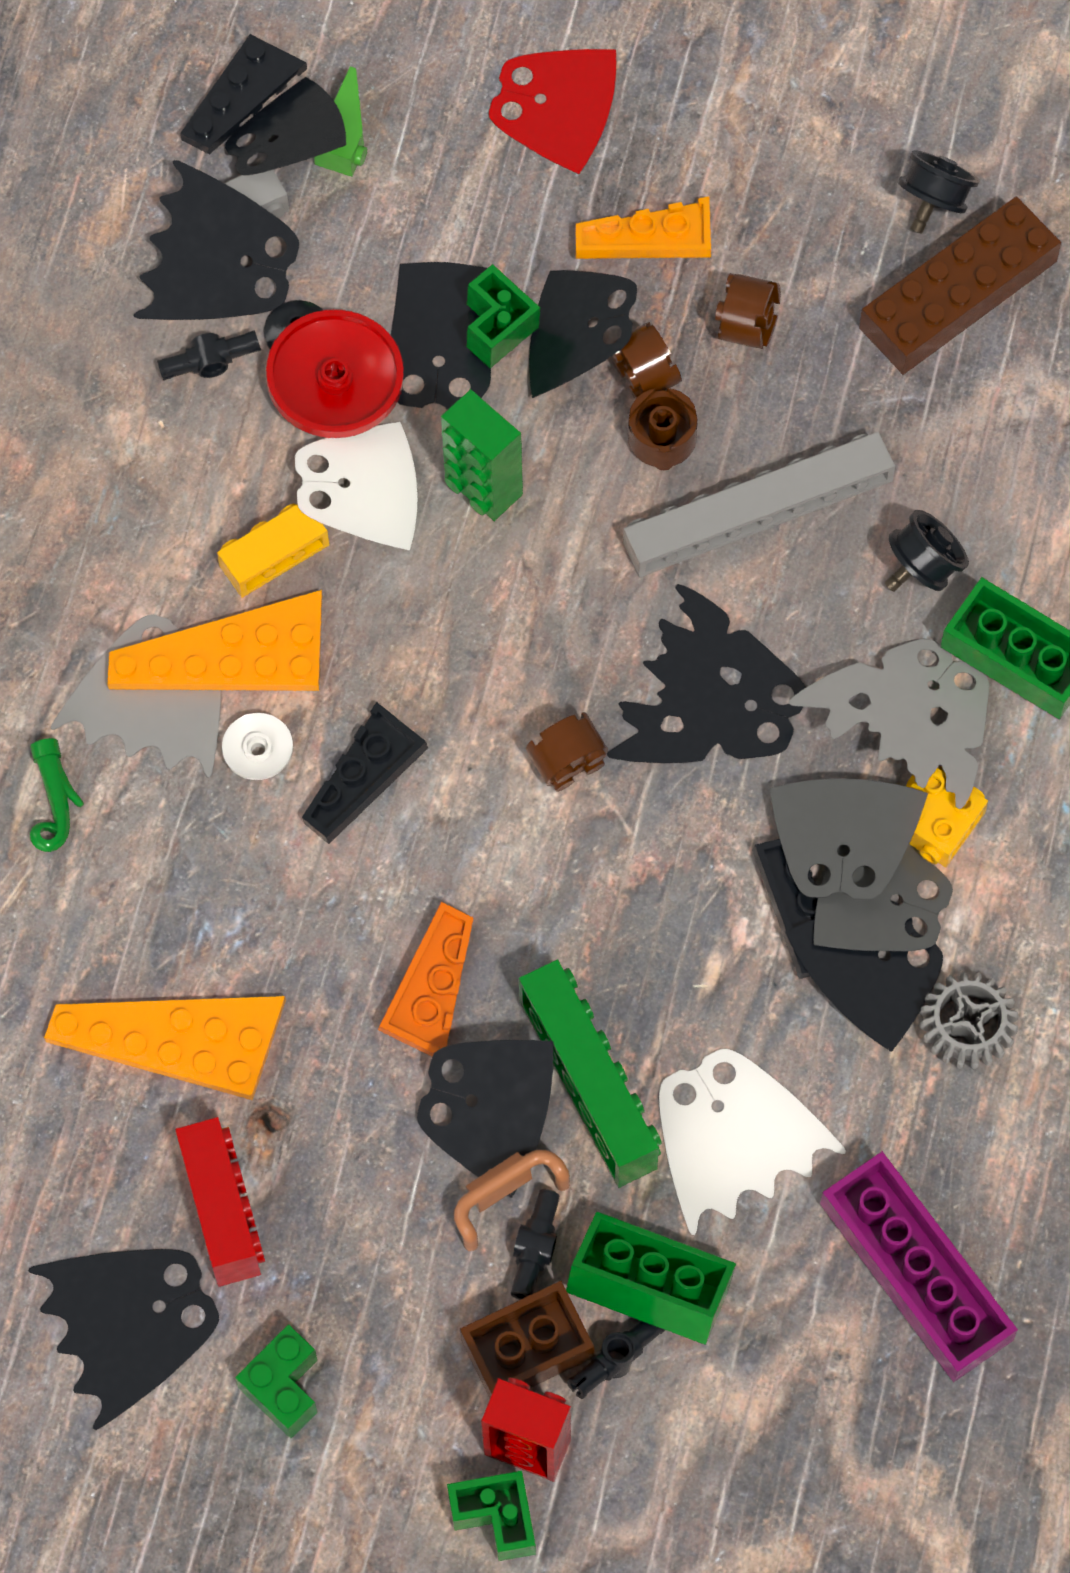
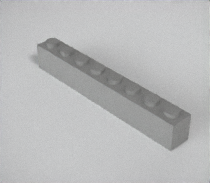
[623,432,895,578]

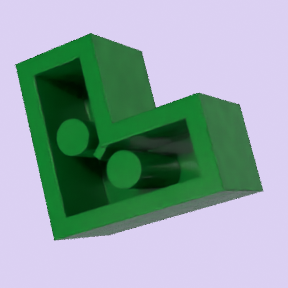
[466,264,540,368]
[235,1324,318,1439]
[447,1471,536,1561]

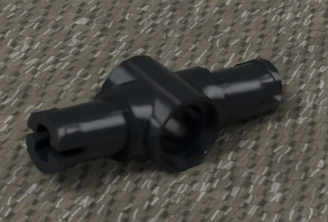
[157,330,261,381]
[511,1189,560,1300]
[567,1321,665,1399]

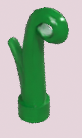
[30,738,84,852]

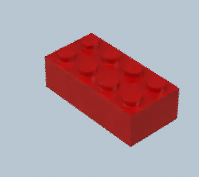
[175,1117,265,1287]
[481,1378,571,1482]

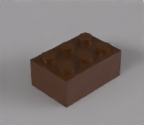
[460,1281,594,1399]

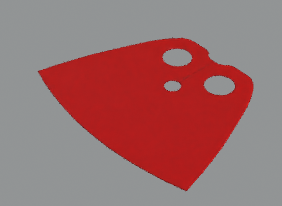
[489,49,617,174]

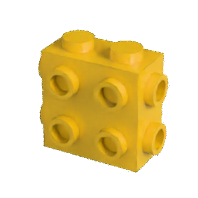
[906,766,988,868]

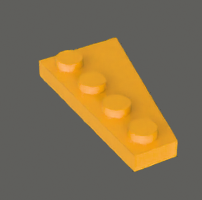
[576,196,711,259]

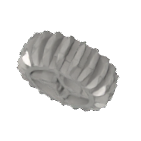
[920,971,1019,1070]

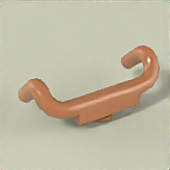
[454,1150,570,1251]

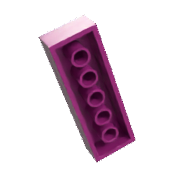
[820,1151,1018,1383]

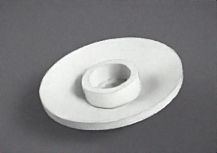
[222,713,293,780]

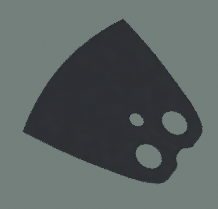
[225,77,346,175]
[529,270,637,398]
[785,901,943,1052]
[417,1040,553,1198]

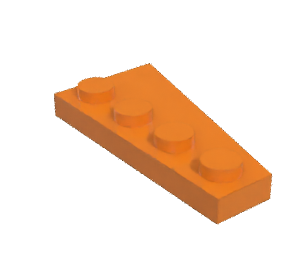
[378,902,473,1057]

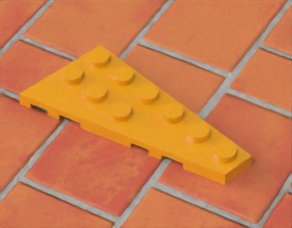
[107,590,323,691]
[44,996,286,1100]

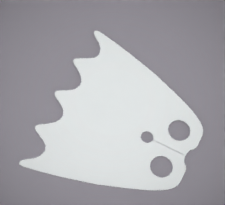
[659,1049,846,1235]

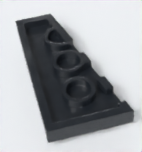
[180,34,307,155]
[302,702,428,844]
[752,839,818,979]

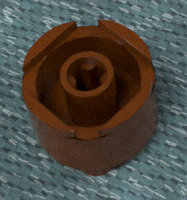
[715,273,781,349]
[611,322,682,400]
[628,388,698,471]
[525,712,608,792]

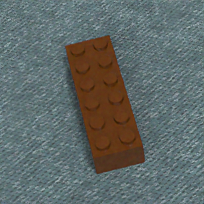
[859,196,1061,375]

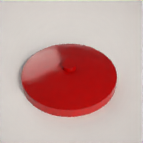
[266,309,403,438]

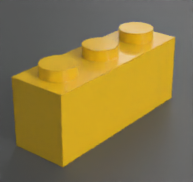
[217,503,329,598]

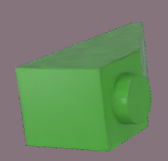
[314,66,367,177]

